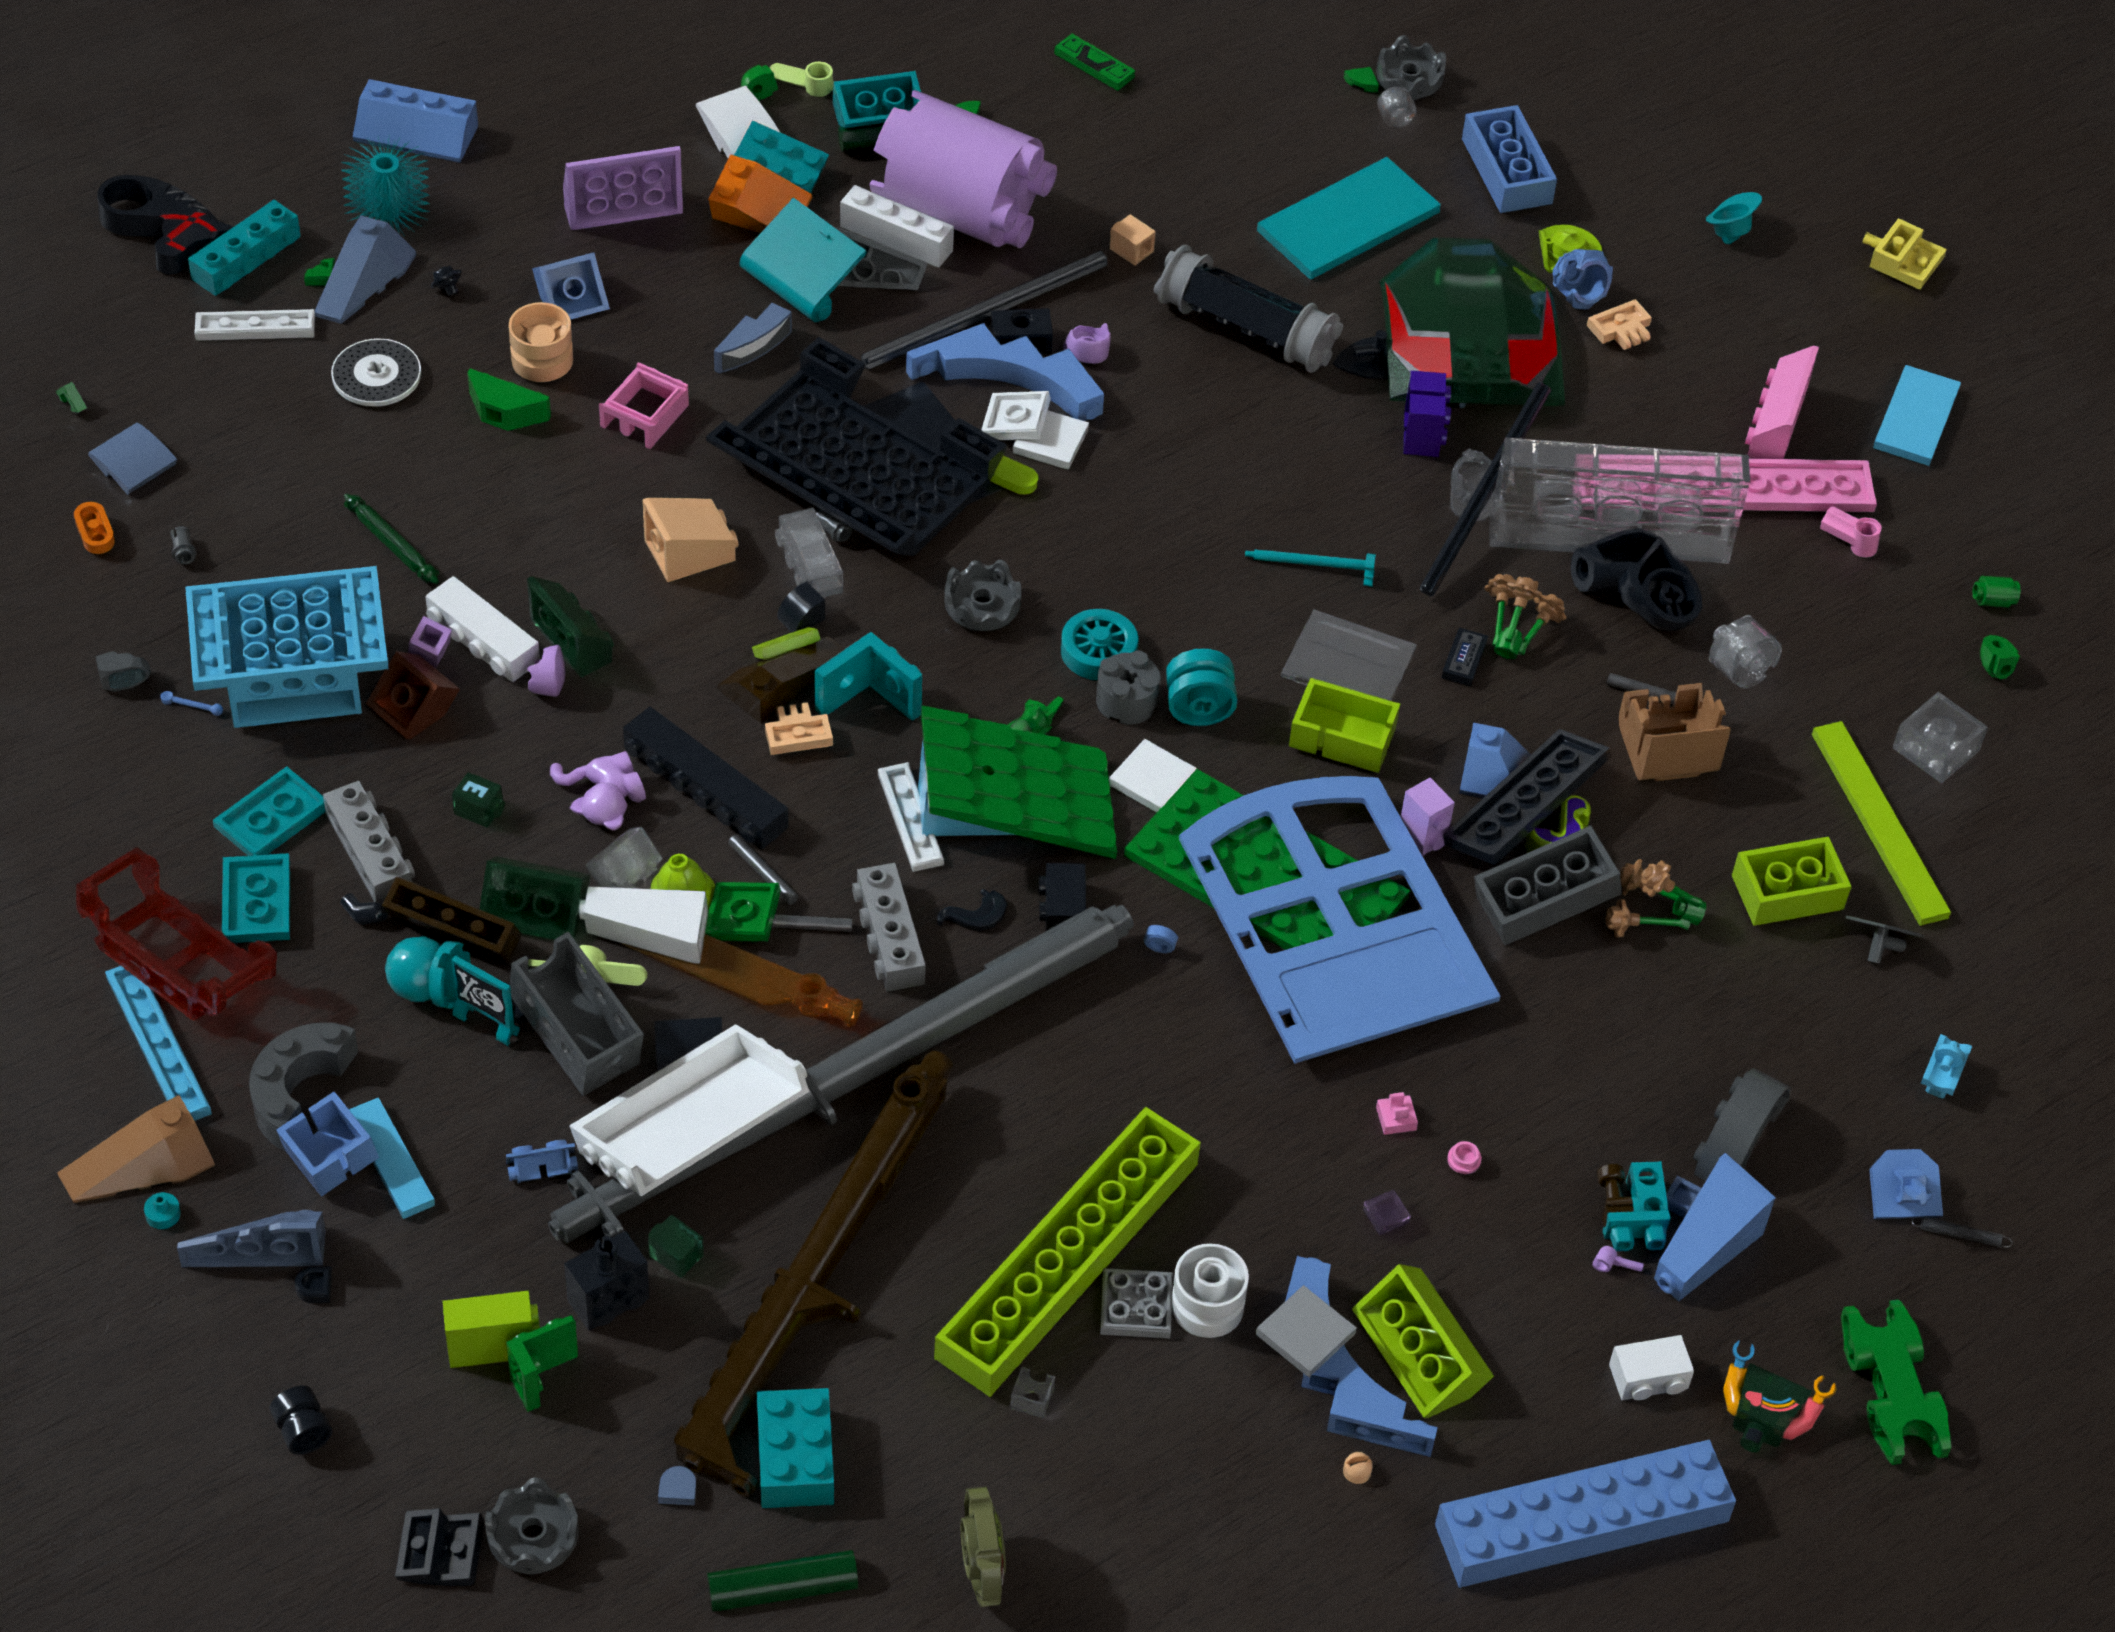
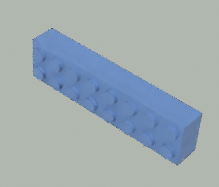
[1435,1439,1736,1588]

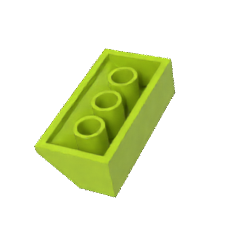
[1352,1264,1494,1418]

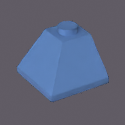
[1459,723,1531,798]

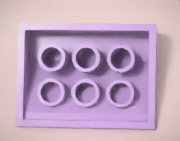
[563,146,683,230]

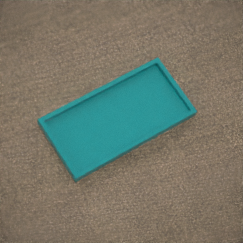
[1257,157,1441,280]

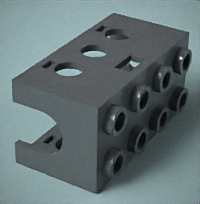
[510,932,644,1096]

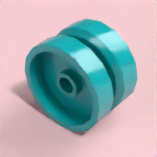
[1166,649,1237,726]

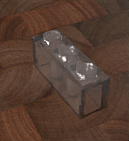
[775,508,843,597]

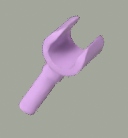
[1592,1246,1644,1273]

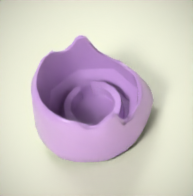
[1063,323,1111,364]
[527,645,566,697]

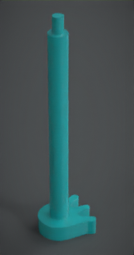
[1245,549,1376,587]

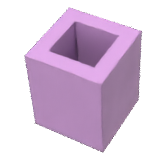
[408,616,452,668]

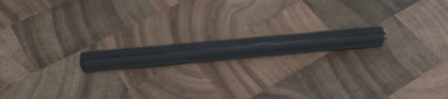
[1420,382,1551,597]

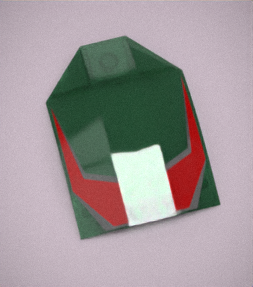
[1379,237,1565,406]

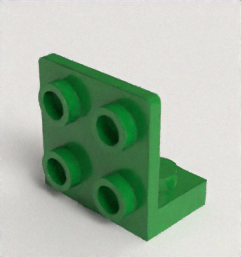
[506,1315,578,1412]

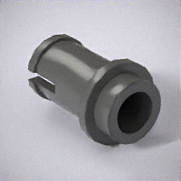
[814,509,852,542]
[170,526,197,565]

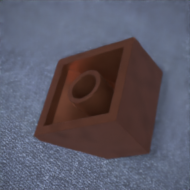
[366,651,460,739]

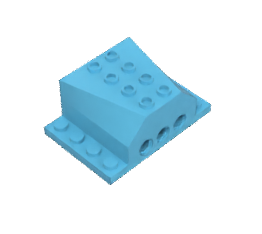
[185,566,389,728]

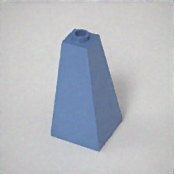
[1654,1153,1776,1302]

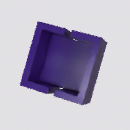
[1403,370,1451,457]

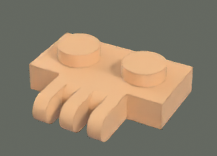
[1587,299,1652,350]
[765,702,833,755]

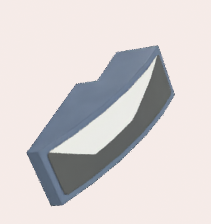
[714,303,792,374]

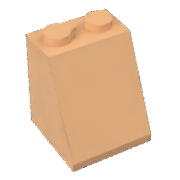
[643,498,739,582]

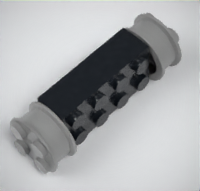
[1154,245,1343,373]

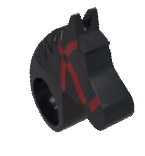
[97,175,233,275]

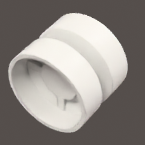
[1172,1244,1249,1338]

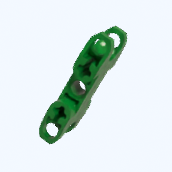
[1841,1300,1951,1465]

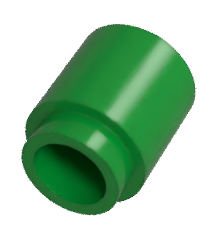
[1972,576,2021,608]

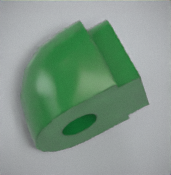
[741,65,778,101]
[1980,635,2020,679]

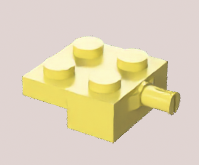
[1862,218,1947,290]

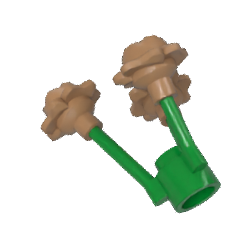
[1485,574,1567,659]
[1605,859,1706,938]

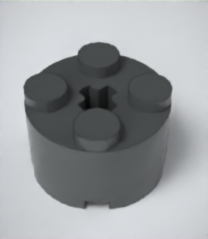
[1096,650,1161,725]

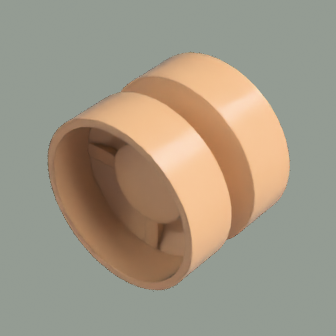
[509,302,573,382]

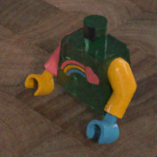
[1723,1340,1837,1453]

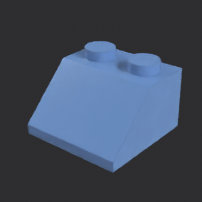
[532,252,610,320]

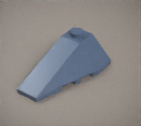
[315,215,416,324]
[177,1210,326,1267]

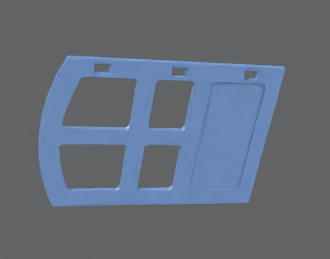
[1179,776,1501,1064]

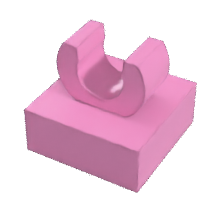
[1376,1092,1418,1135]

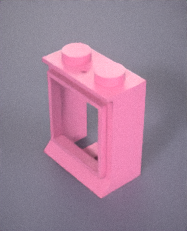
[599,362,689,449]

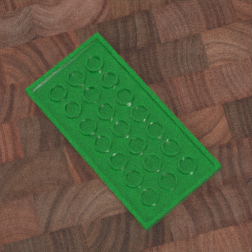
[1124,769,1410,950]

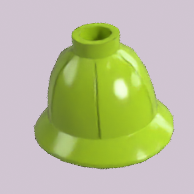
[651,854,715,910]

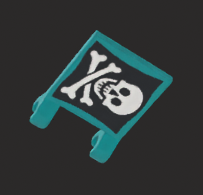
[451,955,520,1046]

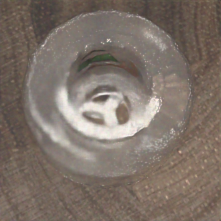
[1377,86,1417,128]

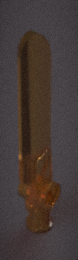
[622,934,863,1027]

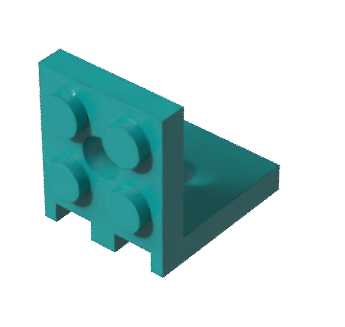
[815,632,923,721]

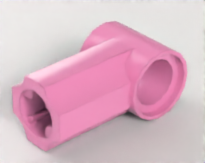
[1820,506,1882,558]

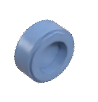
[1143,925,1178,953]

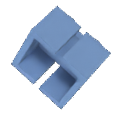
[276,1092,379,1197]

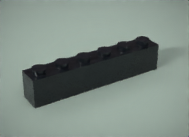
[623,706,789,850]

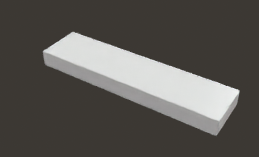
[195,309,315,341]
[878,762,944,872]

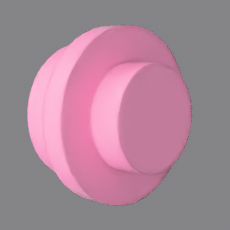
[1447,1141,1482,1174]

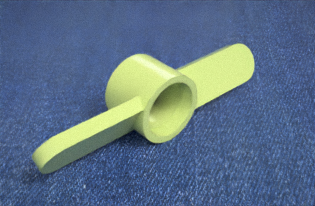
[770,61,835,97]
[528,945,647,986]

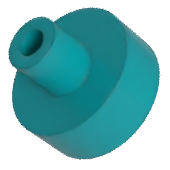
[144,1192,181,1229]

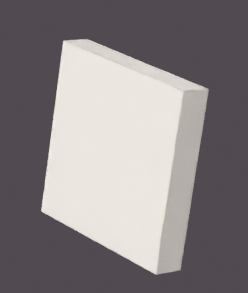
[982,391,1051,440]
[1013,411,1089,470]
[1109,739,1197,812]

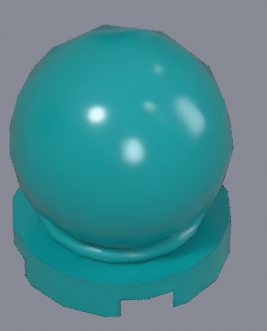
[385,936,471,1009]

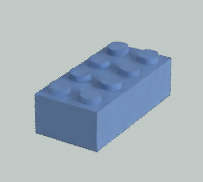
[1462,105,1557,213]

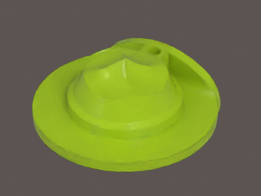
[1538,225,1602,273]

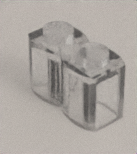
[586,827,663,889]

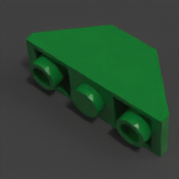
[467,368,551,431]

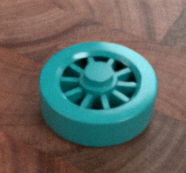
[1061,609,1139,680]

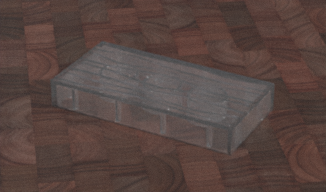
[1489,438,1750,564]

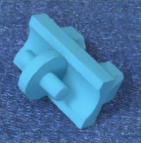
[1921,1034,1972,1098]

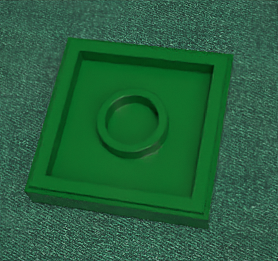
[704,882,781,941]

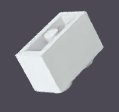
[1609,1335,1694,1401]

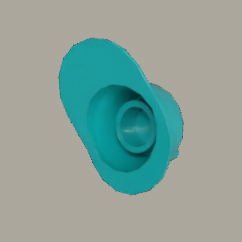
[1706,192,1762,244]

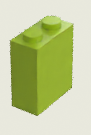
[443,1291,540,1368]

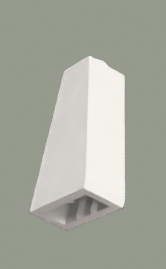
[579,887,708,964]

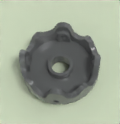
[1376,35,1446,100]
[944,560,1021,631]
[485,1477,579,1574]

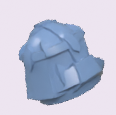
[1552,249,1613,309]

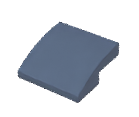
[88,422,177,495]

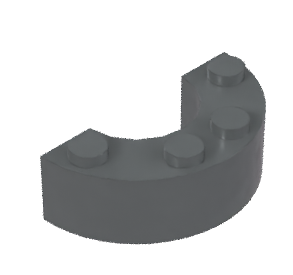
[249,1022,358,1152]
[1693,1068,1791,1181]

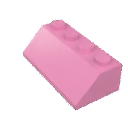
[1745,346,1819,459]

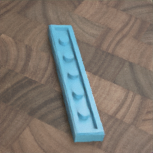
[105,960,212,1121]

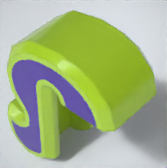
[1525,795,1591,853]

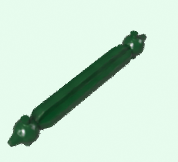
[344,493,439,584]

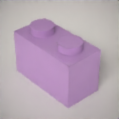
[1401,778,1455,856]

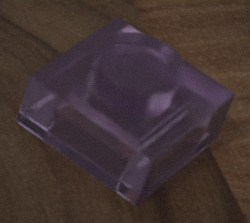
[1363,1190,1411,1236]

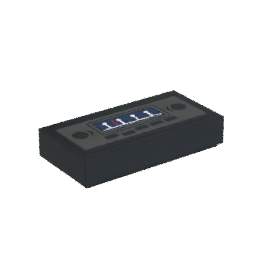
[1441,627,1488,686]

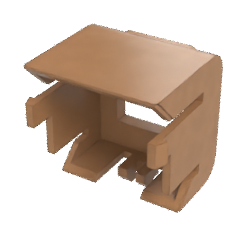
[1619,683,1731,781]

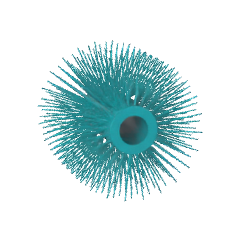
[341,135,430,236]

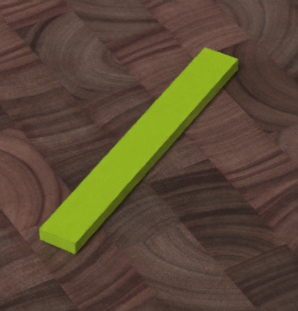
[1812,721,1951,926]

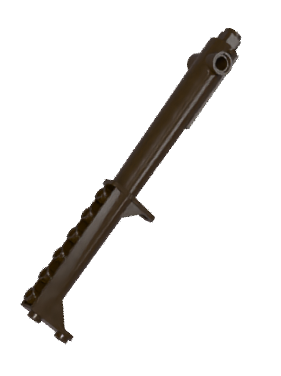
[674,1051,953,1497]

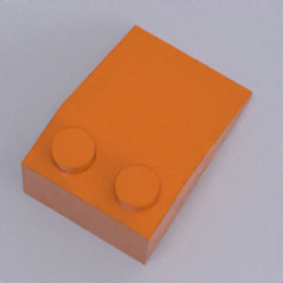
[708,154,812,233]

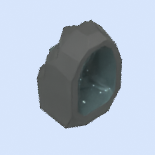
[95,651,151,692]

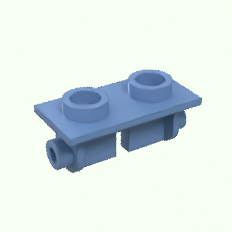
[506,1140,578,1183]

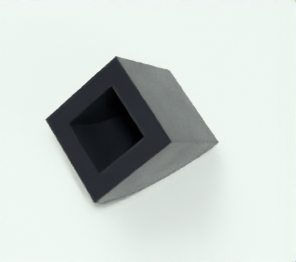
[777,581,825,633]

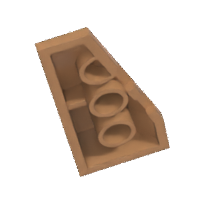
[57,1095,215,1203]

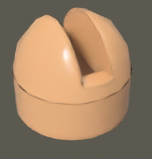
[1343,1452,1373,1484]

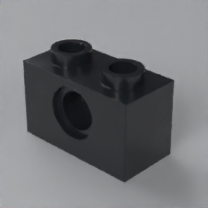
[991,308,1053,354]

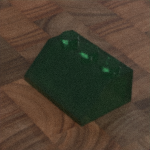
[527,576,614,678]
[479,856,591,940]

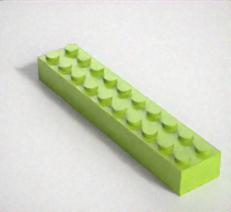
[934,1107,1201,1397]

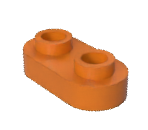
[74,502,115,554]

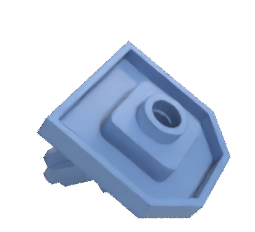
[1869,1149,1943,1219]

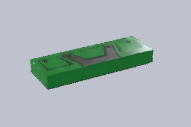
[1054,34,1135,91]

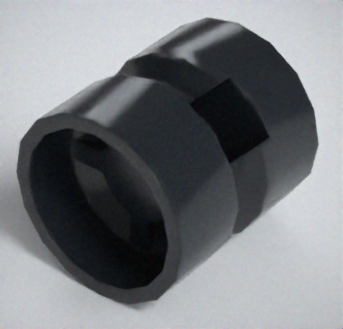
[269,1385,333,1455]

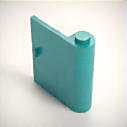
[739,197,867,322]

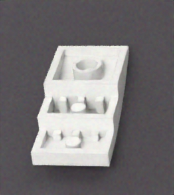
[696,86,780,158]

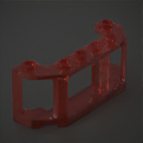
[76,847,277,1020]

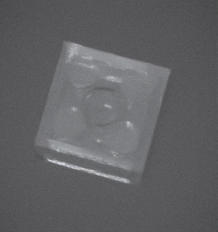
[1892,692,1988,784]

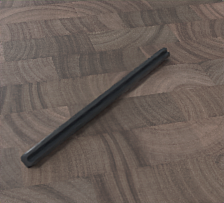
[861,251,1108,370]

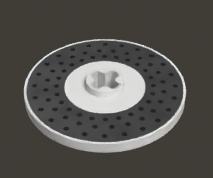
[331,339,421,406]

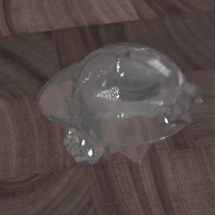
[1450,448,1503,521]

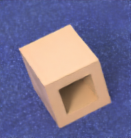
[1110,214,1156,266]

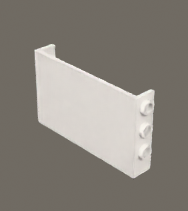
[569,1024,809,1196]

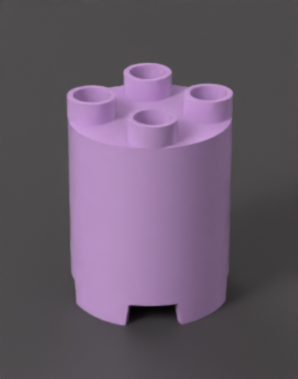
[869,90,1057,248]

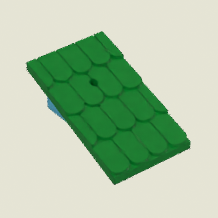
[918,706,1117,859]

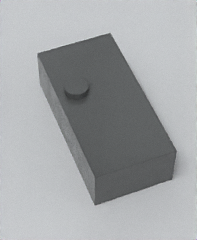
[1474,826,1622,945]

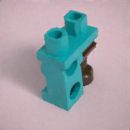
[1597,1161,1670,1252]

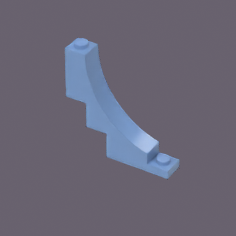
[906,323,1104,421]
[1285,1256,1438,1457]

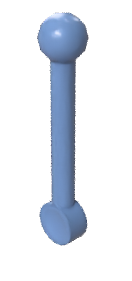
[160,691,223,716]

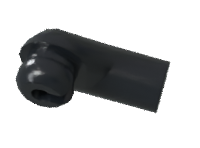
[340,893,389,925]

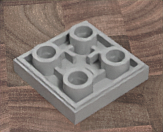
[1100,1268,1173,1339]
[1256,1285,1356,1377]

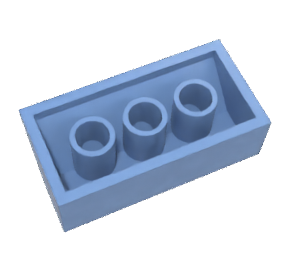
[353,79,478,163]

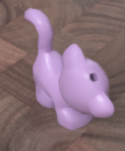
[550,751,646,831]

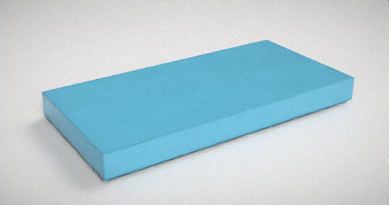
[1873,365,1961,466]

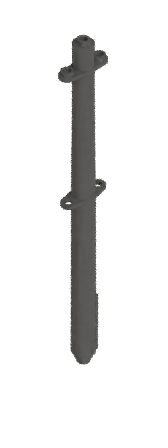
[548,905,1134,1243]

